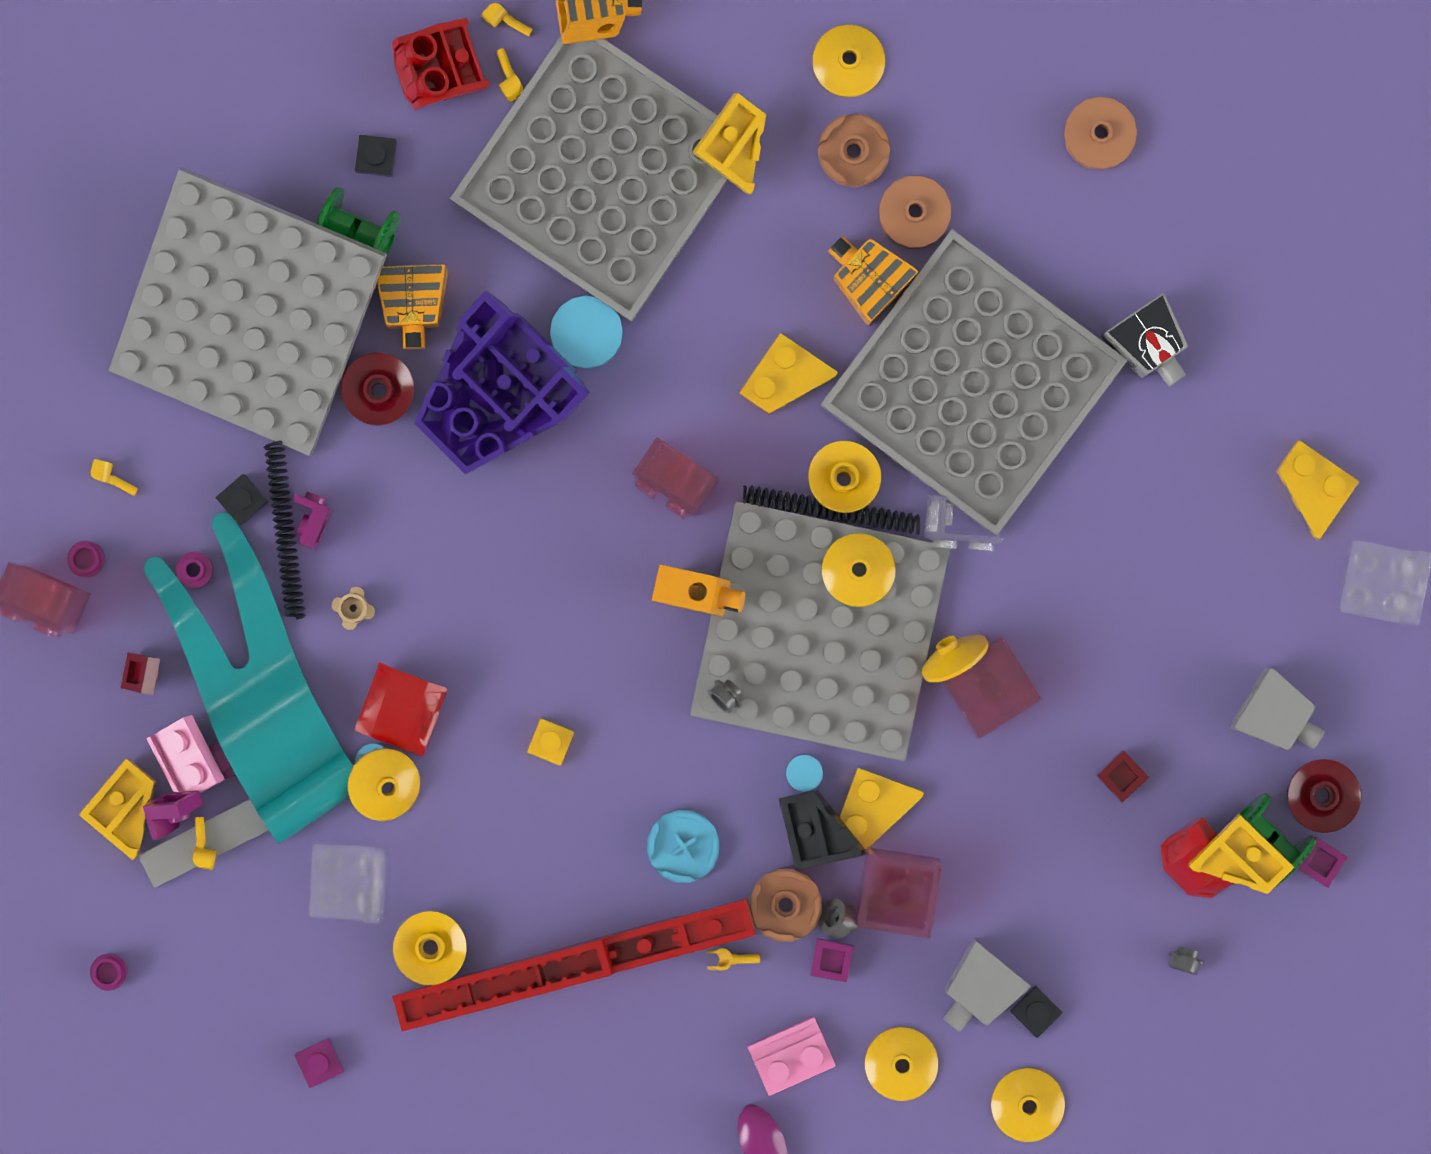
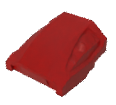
[392,17,490,111]
[354,662,448,757]
[1160,817,1234,899]

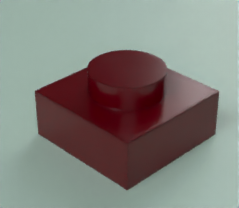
[120,652,160,695]
[1096,750,1149,803]

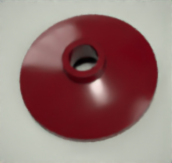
[341,352,415,426]
[1287,759,1361,833]

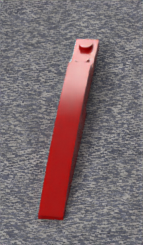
[392,898,757,1032]

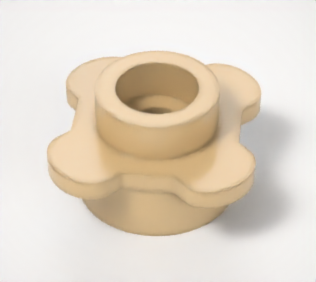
[332,587,375,630]

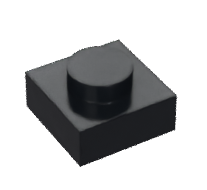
[355,135,397,177]
[215,474,269,526]
[1010,985,1063,1038]

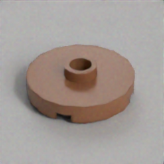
[1064,96,1137,170]
[817,114,890,188]
[879,176,951,249]
[750,868,822,942]

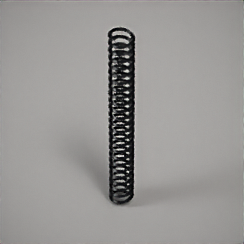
[263,441,306,620]
[743,485,920,535]

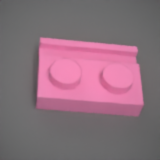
[146,714,225,793]
[747,1016,836,1096]

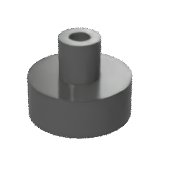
[819,899,858,938]

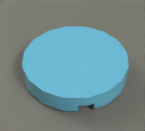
[550,295,623,369]
[647,810,719,883]

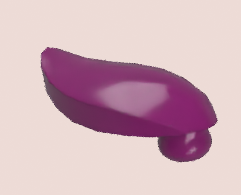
[738,1104,787,1154]

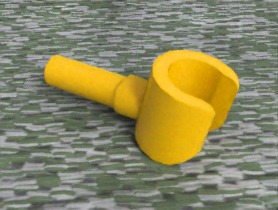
[481,3,533,37]
[496,48,524,102]
[90,459,139,496]
[193,817,216,870]
[706,948,760,971]

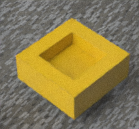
[527,718,575,766]

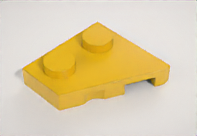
[692,93,766,195]
[739,333,838,414]
[1276,440,1359,540]
[79,758,156,860]
[839,767,924,849]
[1188,813,1294,894]

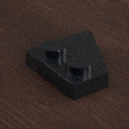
[779,789,866,870]

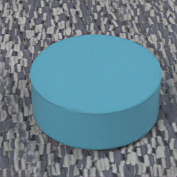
[786,755,823,792]

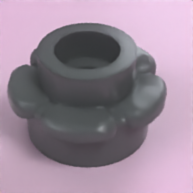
[709,679,743,713]
[1168,946,1204,975]

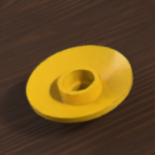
[813,25,885,97]
[808,441,881,513]
[822,533,895,607]
[921,634,989,682]
[347,748,420,821]
[393,911,467,985]
[865,1027,938,1101]
[991,1068,1065,1142]

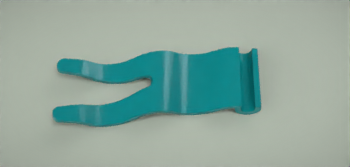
[144,512,353,844]

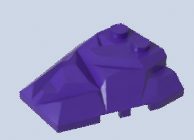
[414,291,590,474]

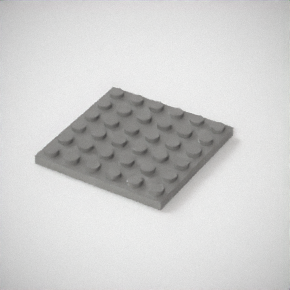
[450,36,728,322]
[108,167,387,456]
[820,229,1128,537]
[690,501,950,762]

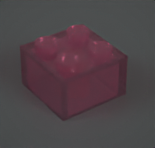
[632,437,719,520]
[0,562,91,637]
[942,637,1042,739]
[855,847,943,938]

